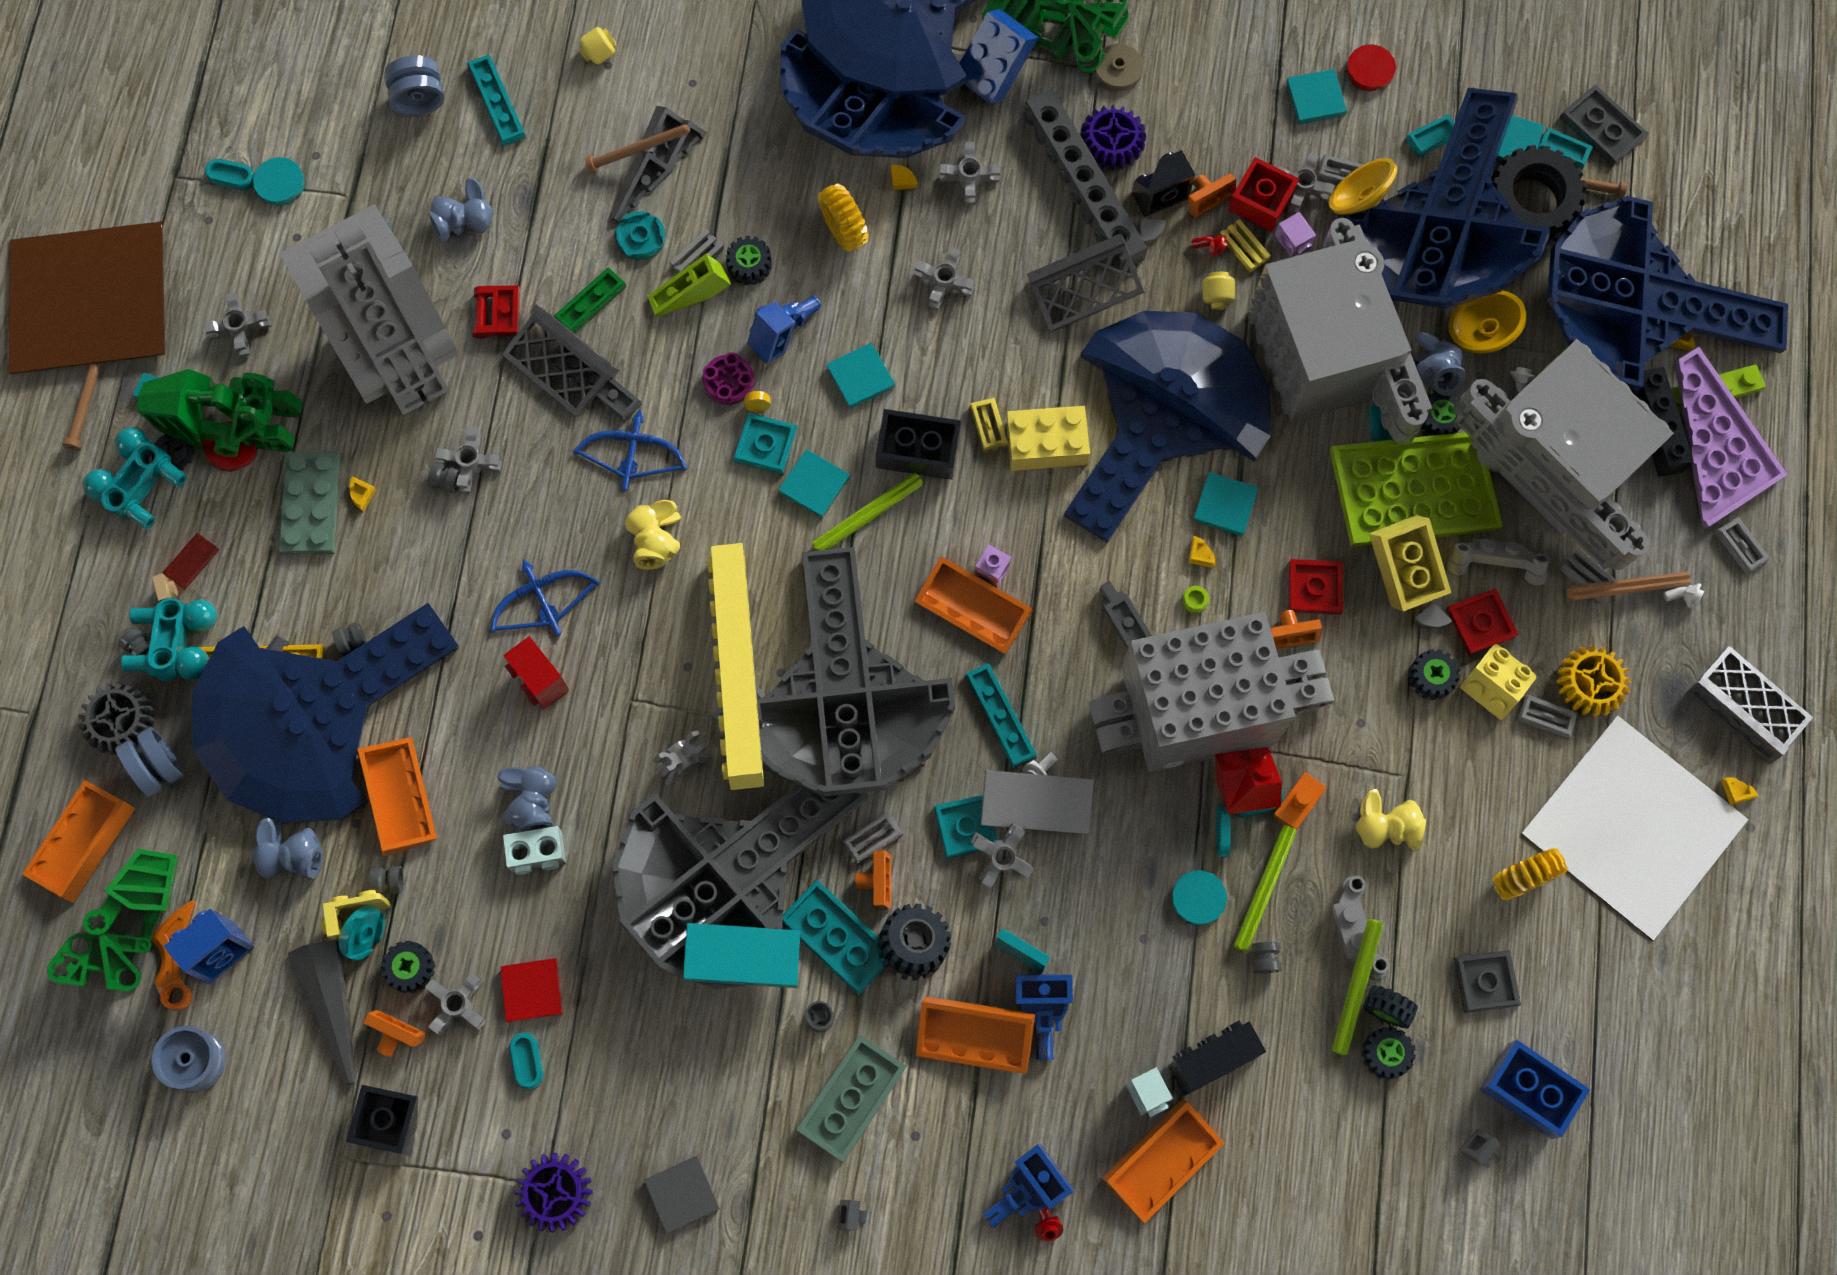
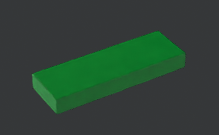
[554,267,627,334]

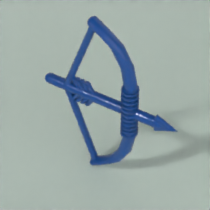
[573,410,687,491]
[490,559,600,637]

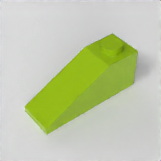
[647,253,731,317]

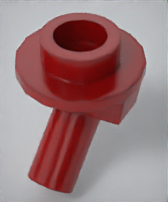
[1191,235,1228,258]
[1035,1207,1064,1241]

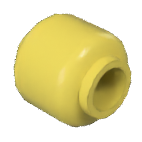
[579,27,617,65]
[1202,271,1235,310]

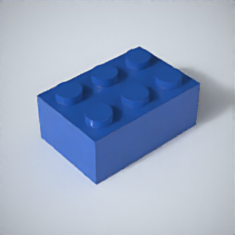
[960,9,1039,104]
[164,909,254,984]
[1479,1040,1591,1139]

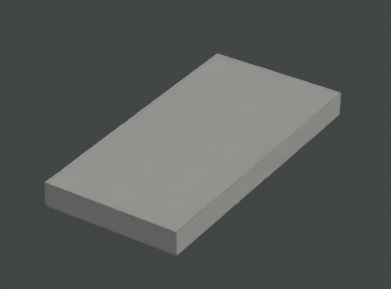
[980,770,1094,834]

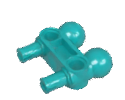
[82,427,187,530]
[121,598,217,681]

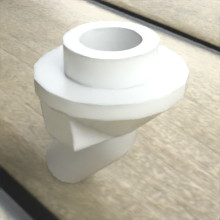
[1510,367,1536,393]
[1663,583,1704,608]
[1023,752,1058,775]

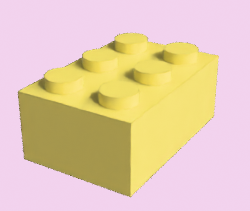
[1006,406,1090,471]
[1369,515,1451,611]

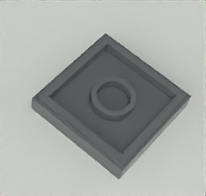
[1454,950,1521,1013]
[644,1155,720,1234]

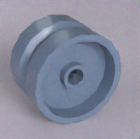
[384,56,445,116]
[115,726,184,797]
[151,1026,226,1093]

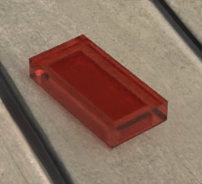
[162,533,219,590]

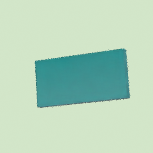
[782,879,885,996]
[683,923,800,988]

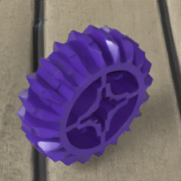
[1080,104,1147,171]
[514,1153,593,1233]

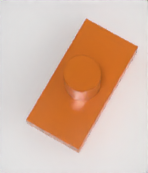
[1189,173,1236,218]
[1270,610,1322,650]
[1273,772,1327,830]
[855,850,891,910]
[364,1010,427,1056]

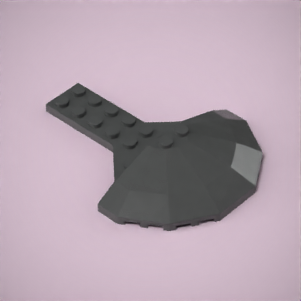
[757,547,955,796]
[612,785,869,989]

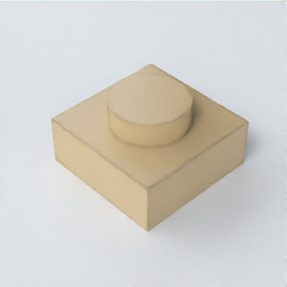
[152,573,178,602]

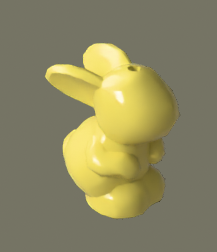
[624,500,681,570]
[1356,789,1426,851]

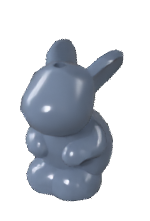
[428,178,494,243]
[1411,332,1466,396]
[497,766,557,832]
[251,818,323,880]

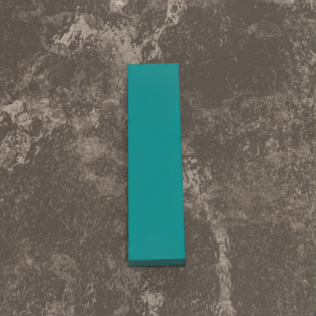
[467,54,526,147]
[965,663,1037,769]

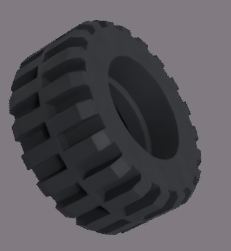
[1490,145,1587,245]

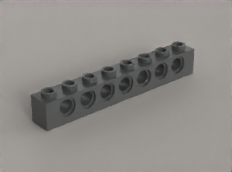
[1023,88,1147,270]

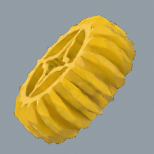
[818,183,869,252]
[1556,645,1631,717]
[1492,848,1568,901]

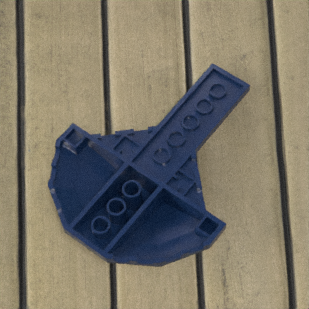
[801,0,977,98]
[780,8,966,158]
[1344,88,1550,309]
[1547,196,1788,390]
[1064,311,1271,543]
[192,603,459,824]

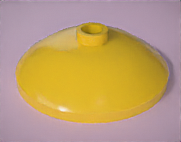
[1329,158,1397,215]
[1448,290,1527,353]

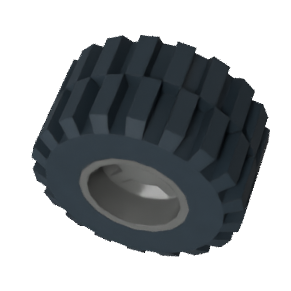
[877,903,951,981]

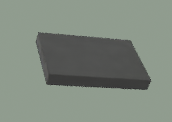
[1559,84,1649,167]

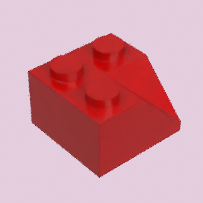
[1228,157,1299,232]
[503,636,569,710]
[1215,747,1282,814]

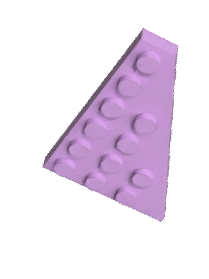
[1674,347,1788,529]

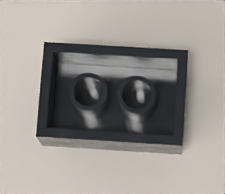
[876,409,961,480]
[1168,1020,1266,1096]

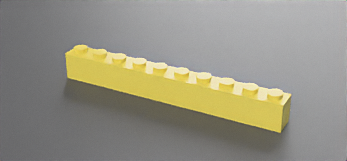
[707,543,764,790]

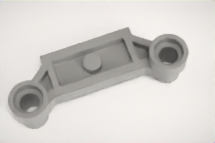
[1446,538,1550,585]
[1331,876,1389,980]

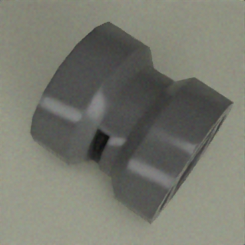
[427,462,460,493]
[332,621,367,655]
[119,628,150,655]
[370,866,404,895]
[1252,942,1281,973]
[805,1001,834,1032]

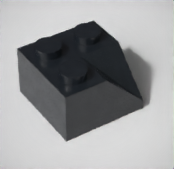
[1131,150,1195,217]
[346,1085,418,1156]

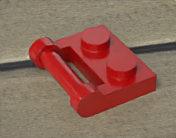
[472,285,520,339]

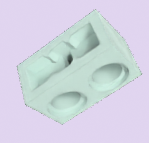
[503,826,566,875]
[1126,1067,1173,1117]

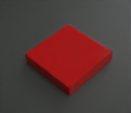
[1289,559,1343,615]
[1446,588,1519,656]
[500,958,563,1023]

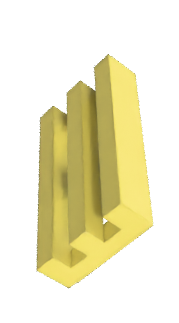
[1219,219,1271,272]
[969,398,1008,453]

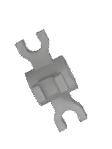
[940,142,1000,205]
[1277,153,1335,214]
[915,247,975,310]
[204,293,272,357]
[435,427,502,493]
[653,730,712,785]
[970,823,1034,888]
[425,973,488,1036]

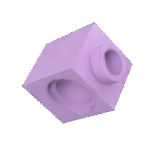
[1275,212,1316,258]
[974,544,1012,588]

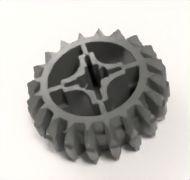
[78,682,155,755]

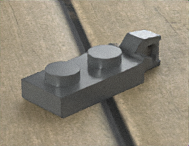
[1099,581,1152,650]

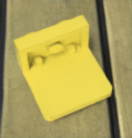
[1459,645,1536,721]
[321,890,390,941]

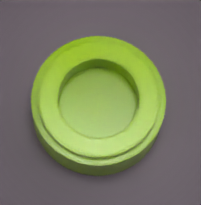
[1182,586,1209,613]

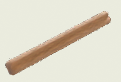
[1566,572,1691,601]

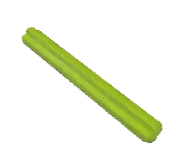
[812,473,923,551]
[1234,825,1297,952]
[1332,919,1383,1055]

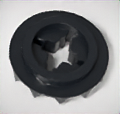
[151,434,195,471]

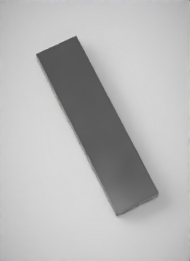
[549,346,642,423]

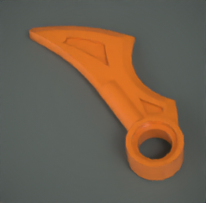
[151,901,196,1011]

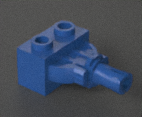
[747,295,821,364]
[1015,974,1073,1060]
[983,1144,1075,1228]

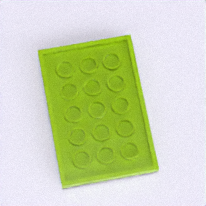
[1330,432,1503,547]

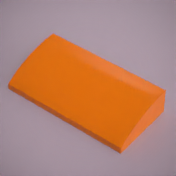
[914,556,1033,654]
[357,737,437,857]
[22,780,136,903]
[916,996,1035,1074]
[1101,1099,1225,1224]

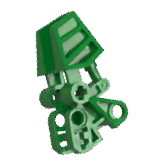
[982,0,1129,73]
[137,369,303,457]
[47,848,179,991]

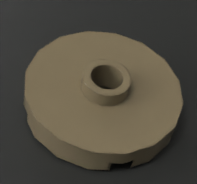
[1095,44,1143,91]

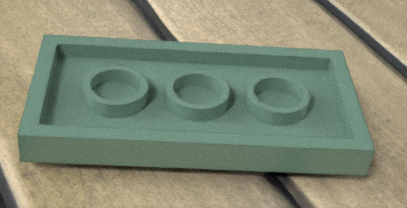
[279,452,341,554]
[796,1035,907,1163]

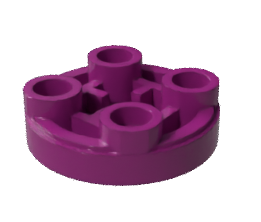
[703,352,754,405]

